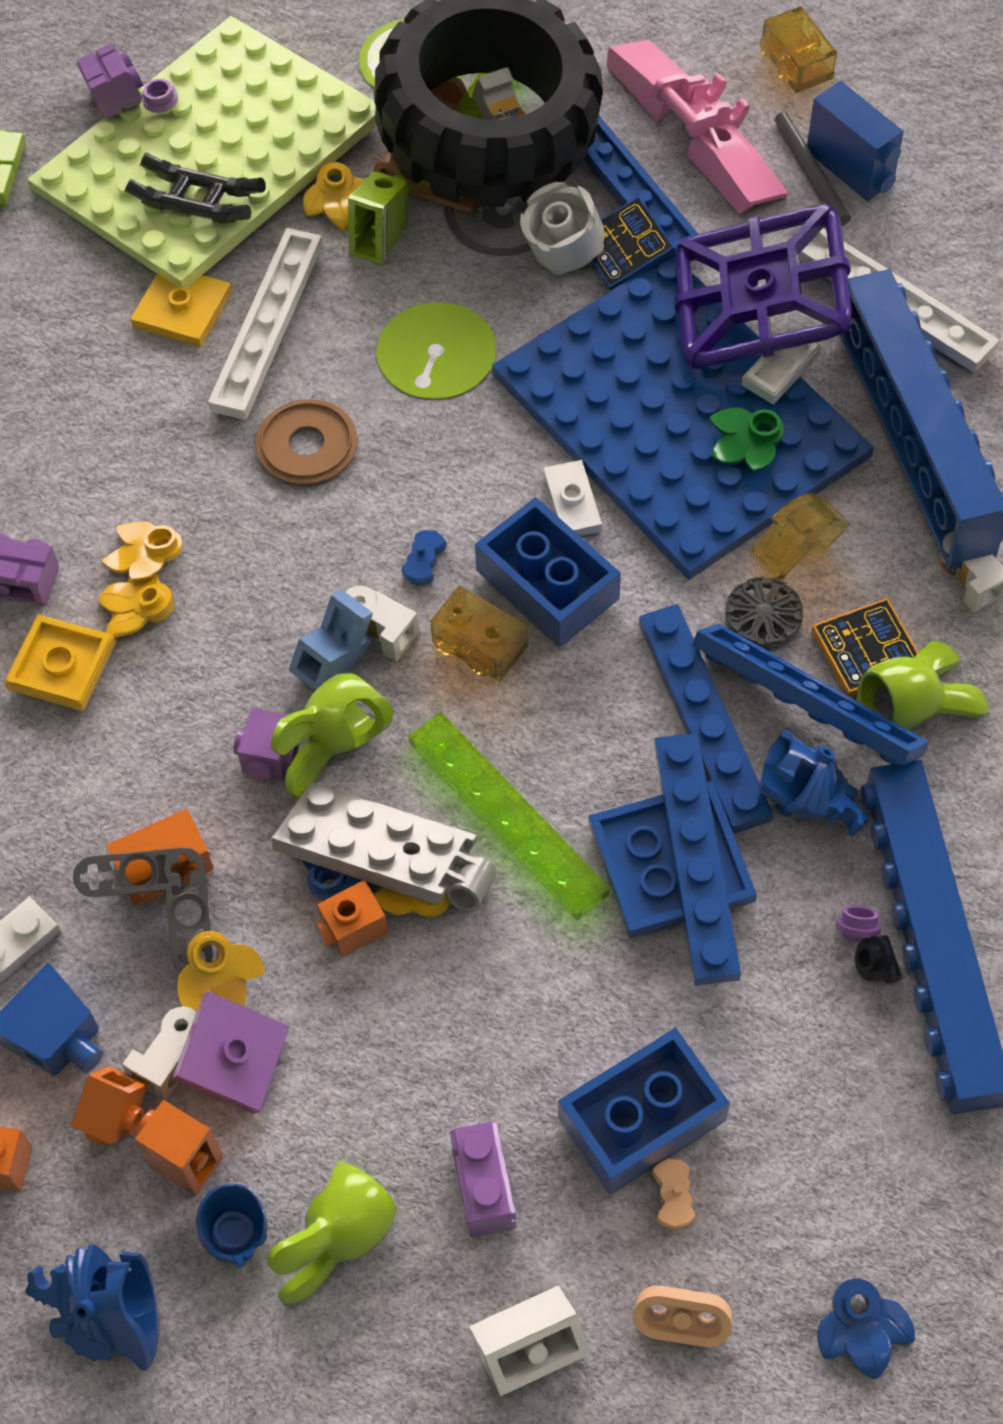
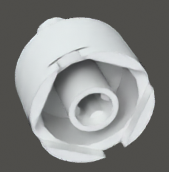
[520,182,605,275]

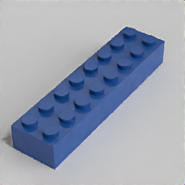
[840,269,1003,571]

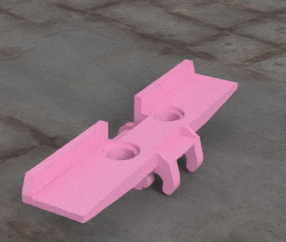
[607,40,788,214]

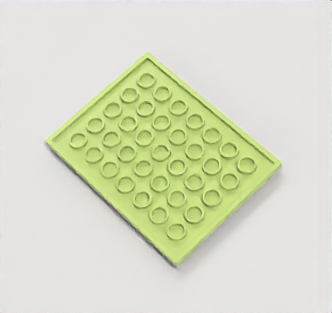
[27,16,377,289]

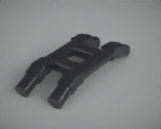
[124,152,266,224]

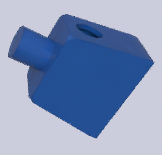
[0,962,103,1075]

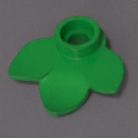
[710,407,784,472]

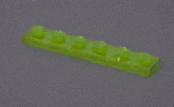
[408,712,610,921]

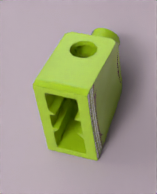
[348,172,411,265]

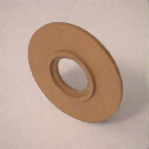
[256,399,358,485]

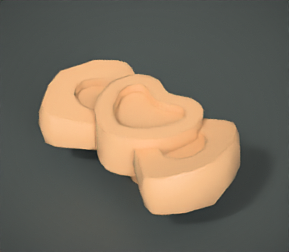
[651,1158,696,1231]

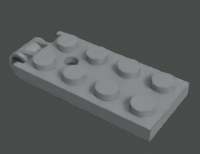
[272,782,497,912]

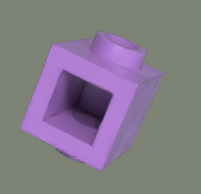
[234,708,299,780]

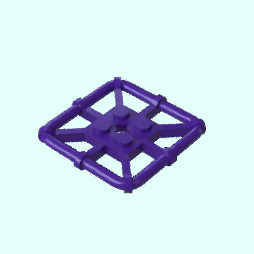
[674,203,852,369]

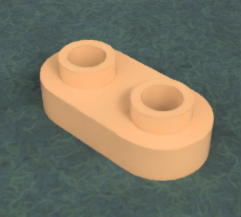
[633,1286,732,1348]

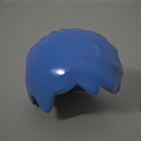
[195,1184,268,1268]

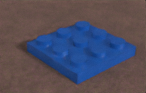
[588,781,757,938]

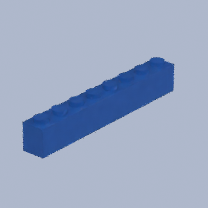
[861,760,1003,1115]

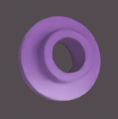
[141,79,178,113]
[836,905,881,943]

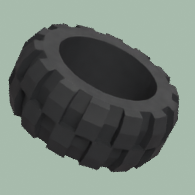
[374,0,603,207]

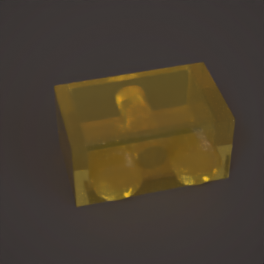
[760,6,837,93]

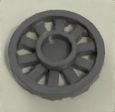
[725,576,803,649]

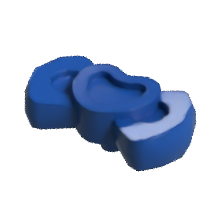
[401,530,447,586]

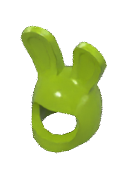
[856,641,989,730]
[271,673,393,798]
[267,1160,397,1305]

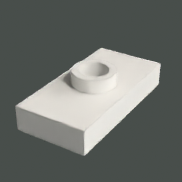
[742,328,821,405]
[543,460,602,536]

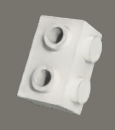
[469,1286,591,1396]

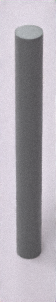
[775,112,851,226]

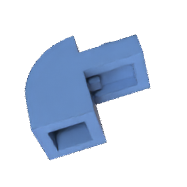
[289,590,373,691]

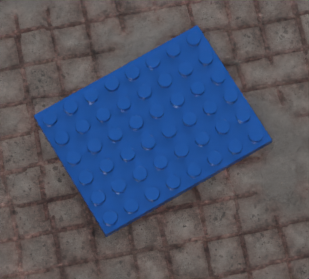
[492,256,874,580]

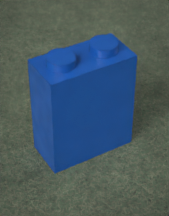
[807,81,904,201]

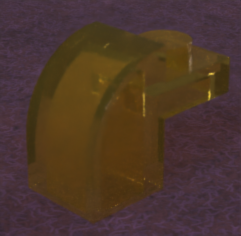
[750,493,851,580]

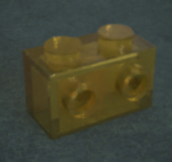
[430,586,528,682]

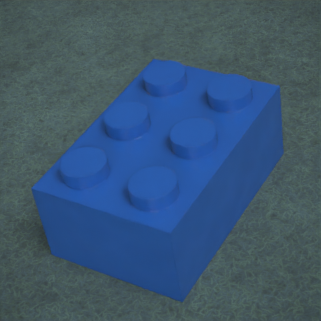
[475,497,621,647]
[558,1027,730,1195]

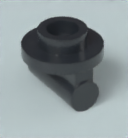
[855,935,903,984]

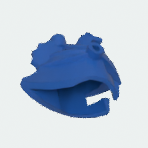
[759,727,869,837]
[25,1244,159,1371]

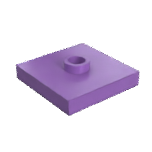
[172,991,290,1114]

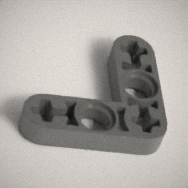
[73,847,213,974]

